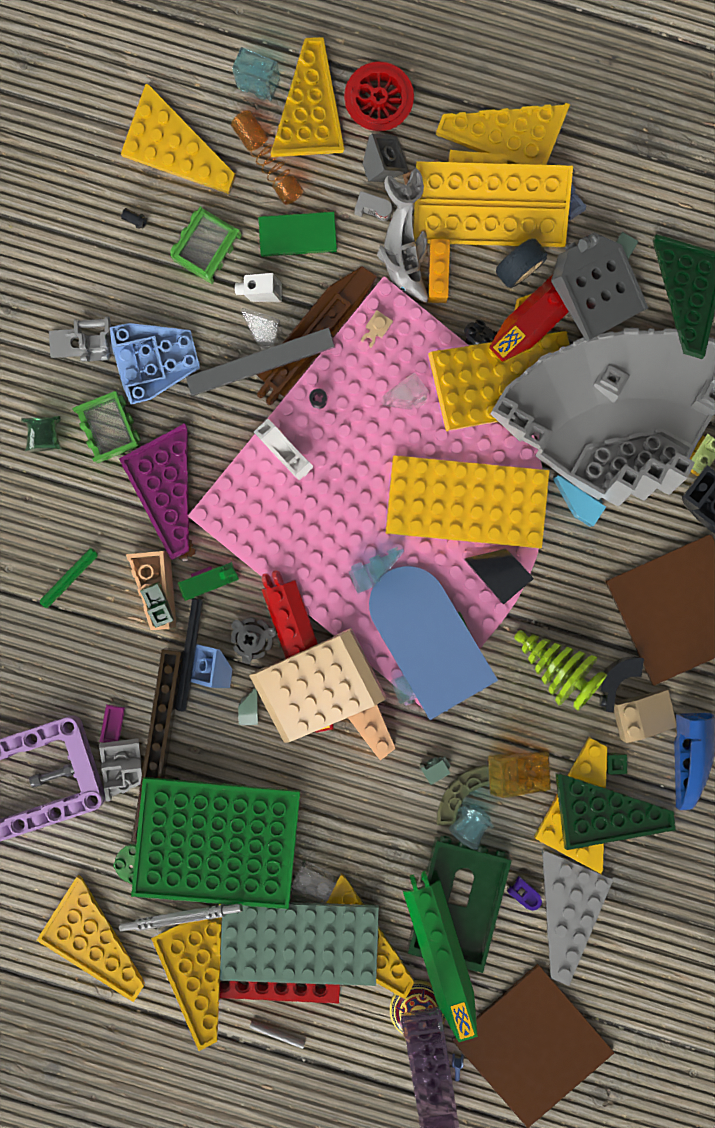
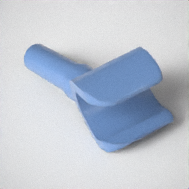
[452,1053,464,1081]

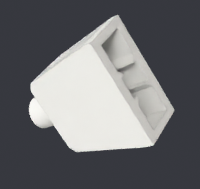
[235,273,282,302]

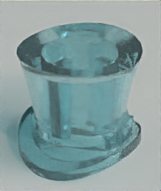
[449,803,494,849]

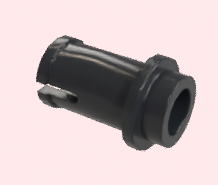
[121,208,147,229]

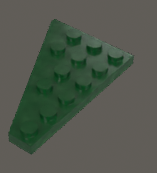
[555,773,676,850]

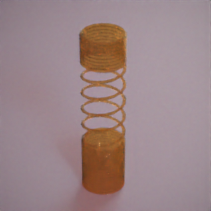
[231,110,304,205]

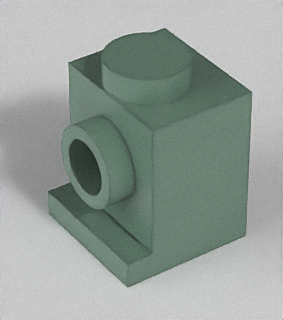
[420,757,451,785]

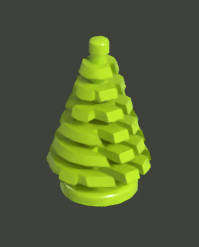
[514,630,607,711]

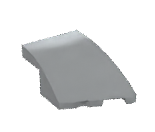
[99,738,142,802]

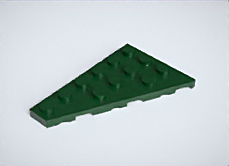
[653,234,715,359]

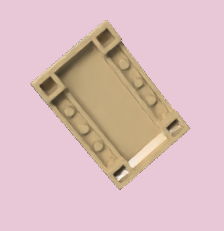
[249,628,386,743]

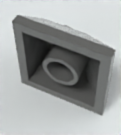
[362,133,409,182]

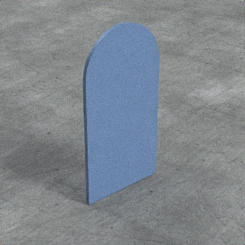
[369,566,498,720]

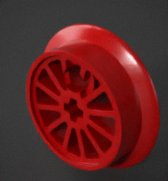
[344,62,414,131]

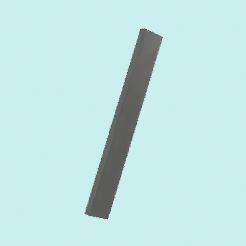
[186,328,336,396]

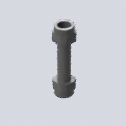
[29,763,75,788]

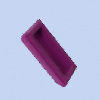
[99,704,125,743]

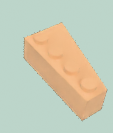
[126,551,177,630]
[348,705,396,760]

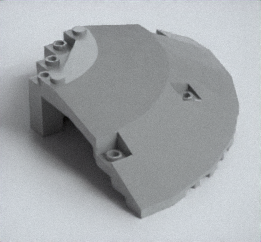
[491,328,715,507]

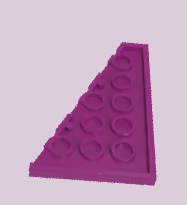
[119,423,189,560]

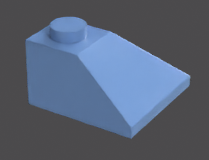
[191,644,232,688]

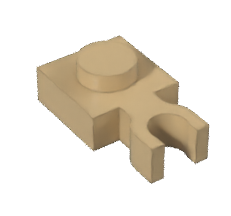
[361,310,393,348]

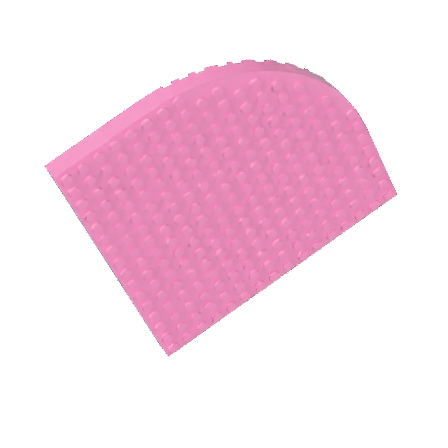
[188,277,543,707]

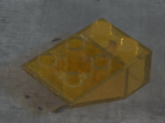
[488,751,551,798]

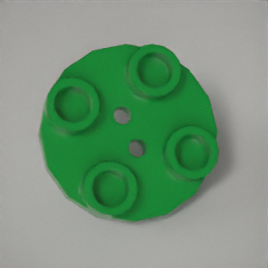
[113,844,136,885]

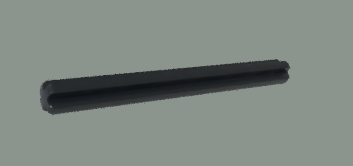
[175,598,203,712]

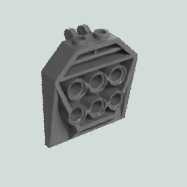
[551,232,648,341]

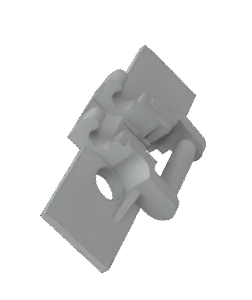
[49,316,114,362]

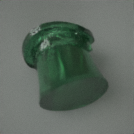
[21,416,62,452]

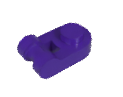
[507,876,542,911]

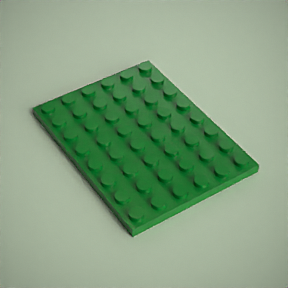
[131,777,300,909]

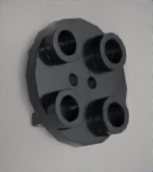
[464,320,498,345]

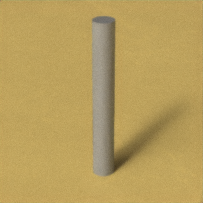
[249,1020,305,1049]

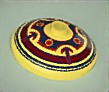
[390,980,446,1039]

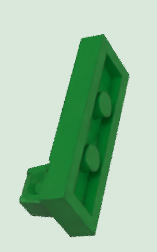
[178,562,239,601]

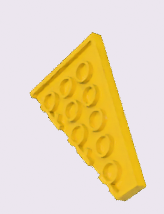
[121,84,236,194]
[435,103,570,165]

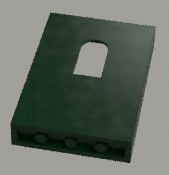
[407,835,512,973]

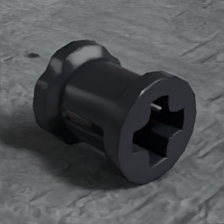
[309,388,327,409]

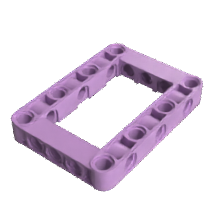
[0,715,106,841]

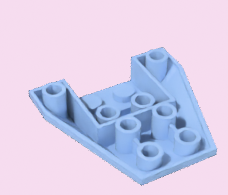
[110,323,200,404]

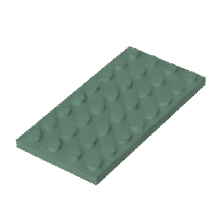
[220,902,379,986]

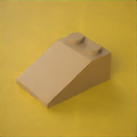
[614,689,676,743]

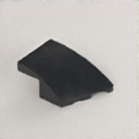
[464,549,534,604]

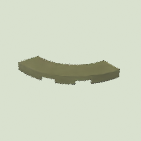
[437,764,493,825]

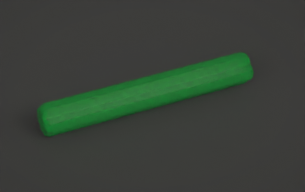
[40,548,98,608]

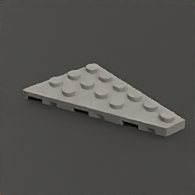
[542,849,613,986]

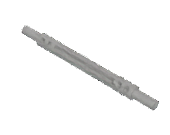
[119,903,243,932]

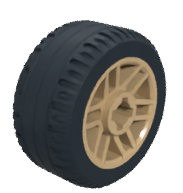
[496,238,548,288]

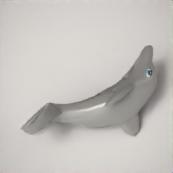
[377,168,428,302]

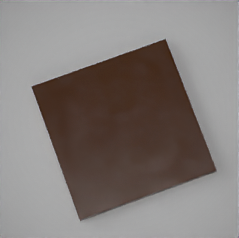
[605,534,715,686]
[452,964,614,1128]

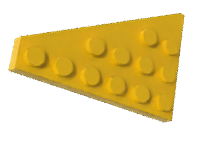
[270,37,344,157]
[534,737,607,874]
[325,873,415,999]
[36,875,145,1002]
[151,904,222,1051]

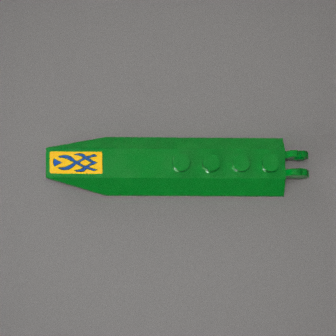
[403,871,478,1042]

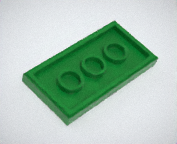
[258,212,337,257]

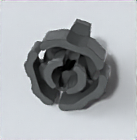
[231,617,276,664]

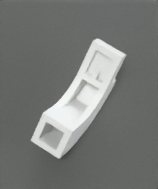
[254,419,313,480]

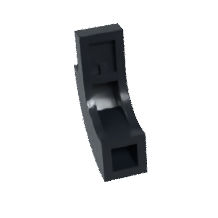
[597,656,644,713]

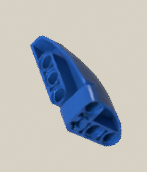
[674,713,715,810]

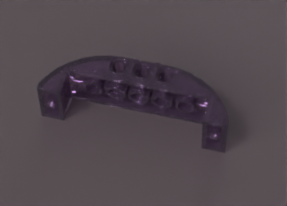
[401,1007,459,1128]

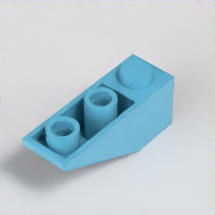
[553,475,606,527]

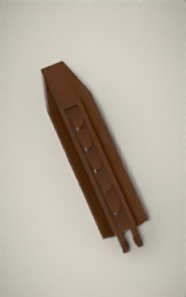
[257,266,377,405]

